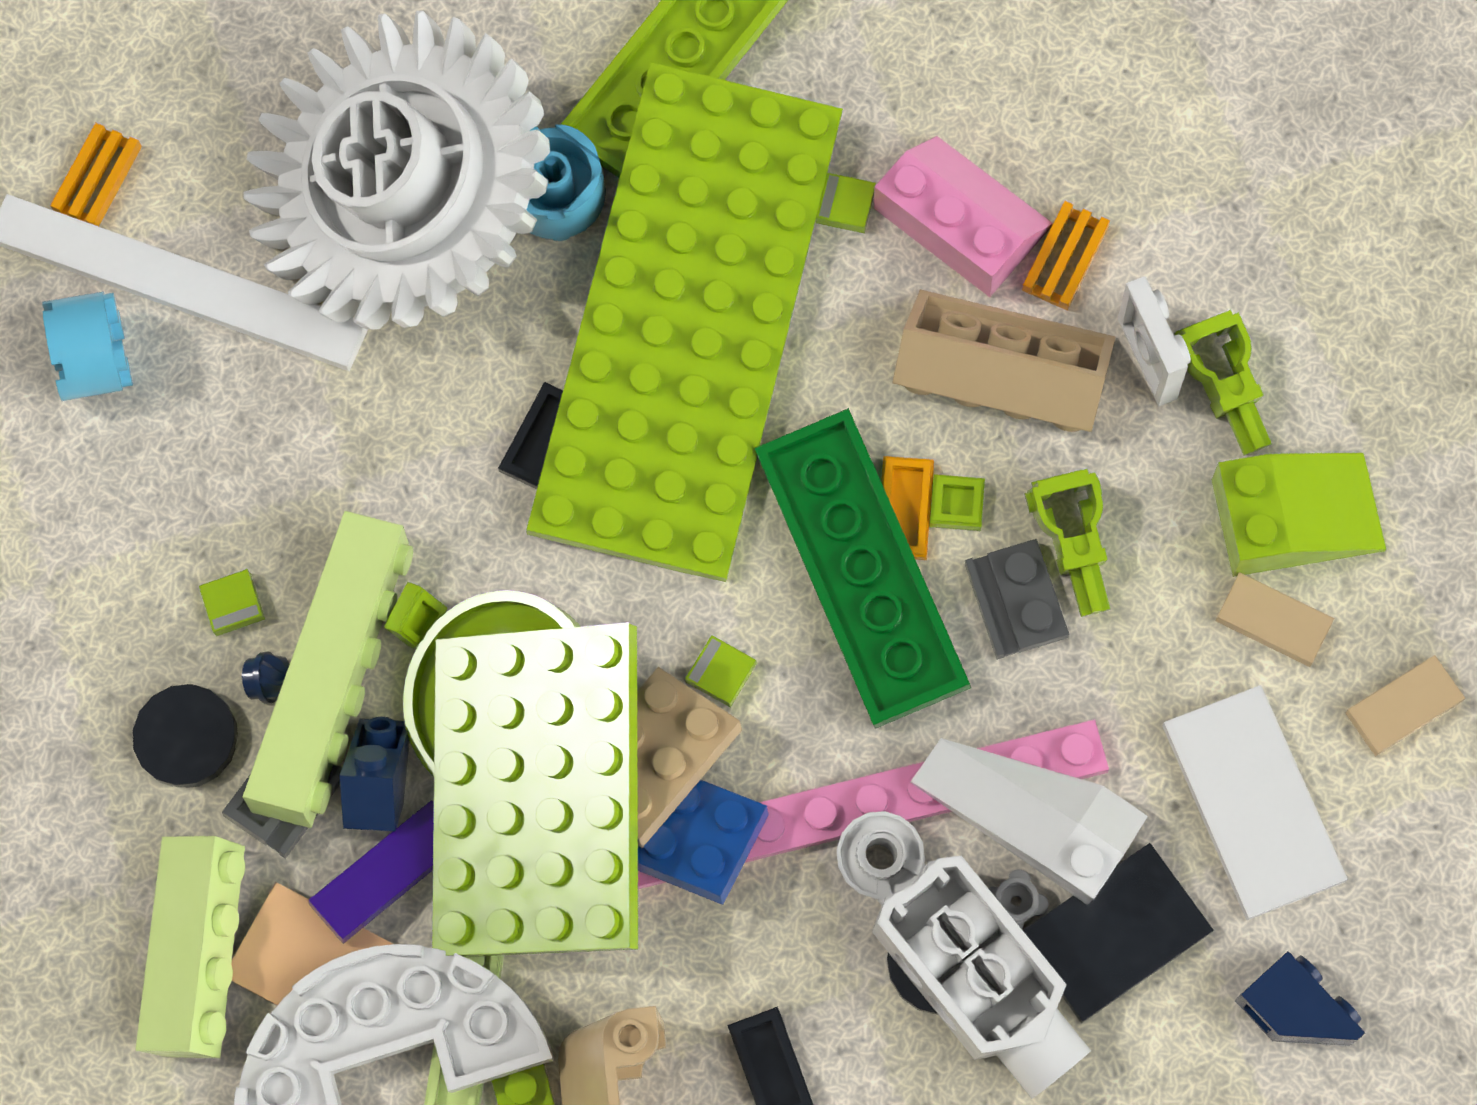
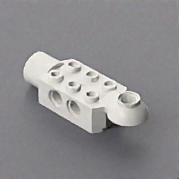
[837,811,1091,1099]

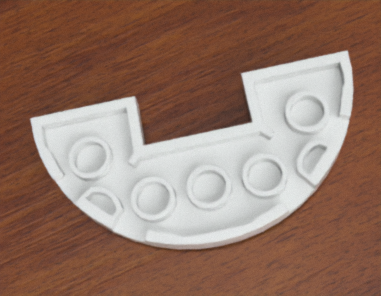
[234,944,555,1105]

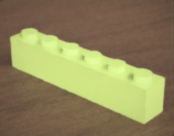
[243,511,413,828]

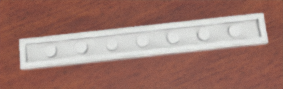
[0,194,368,371]

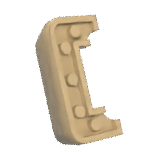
[558,1006,666,1105]

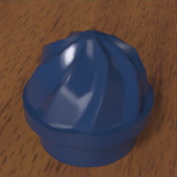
[242,651,290,704]

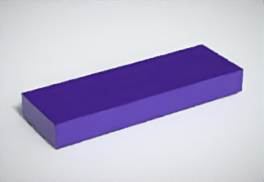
[308,800,434,944]

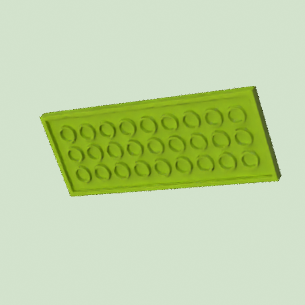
[526,62,843,582]

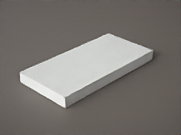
[1162,685,1348,920]

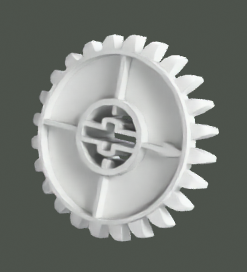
[244,11,550,330]

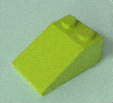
[1211,453,1387,577]

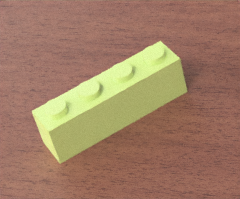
[135,836,245,1059]

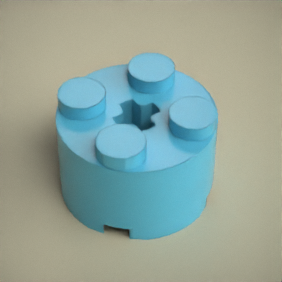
[526,124,606,241]
[42,291,133,401]

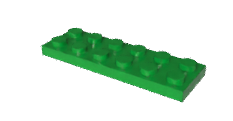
[755,408,971,729]

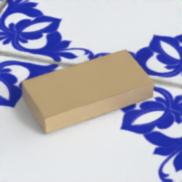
[1215,572,1335,667]
[1345,655,1465,757]

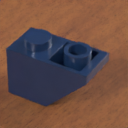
[340,716,410,831]
[1235,951,1365,1046]

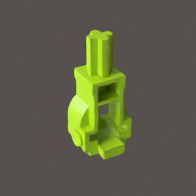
[1174,310,1272,456]
[1024,469,1111,617]

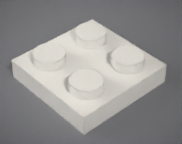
[1118,276,1191,407]

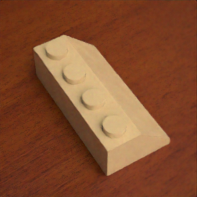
[892,289,1116,432]

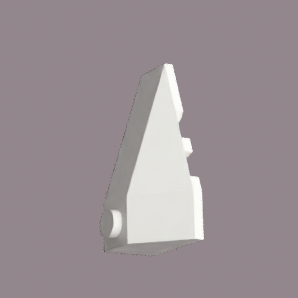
[910,738,1148,905]

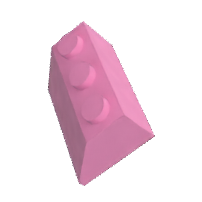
[874,136,1053,297]

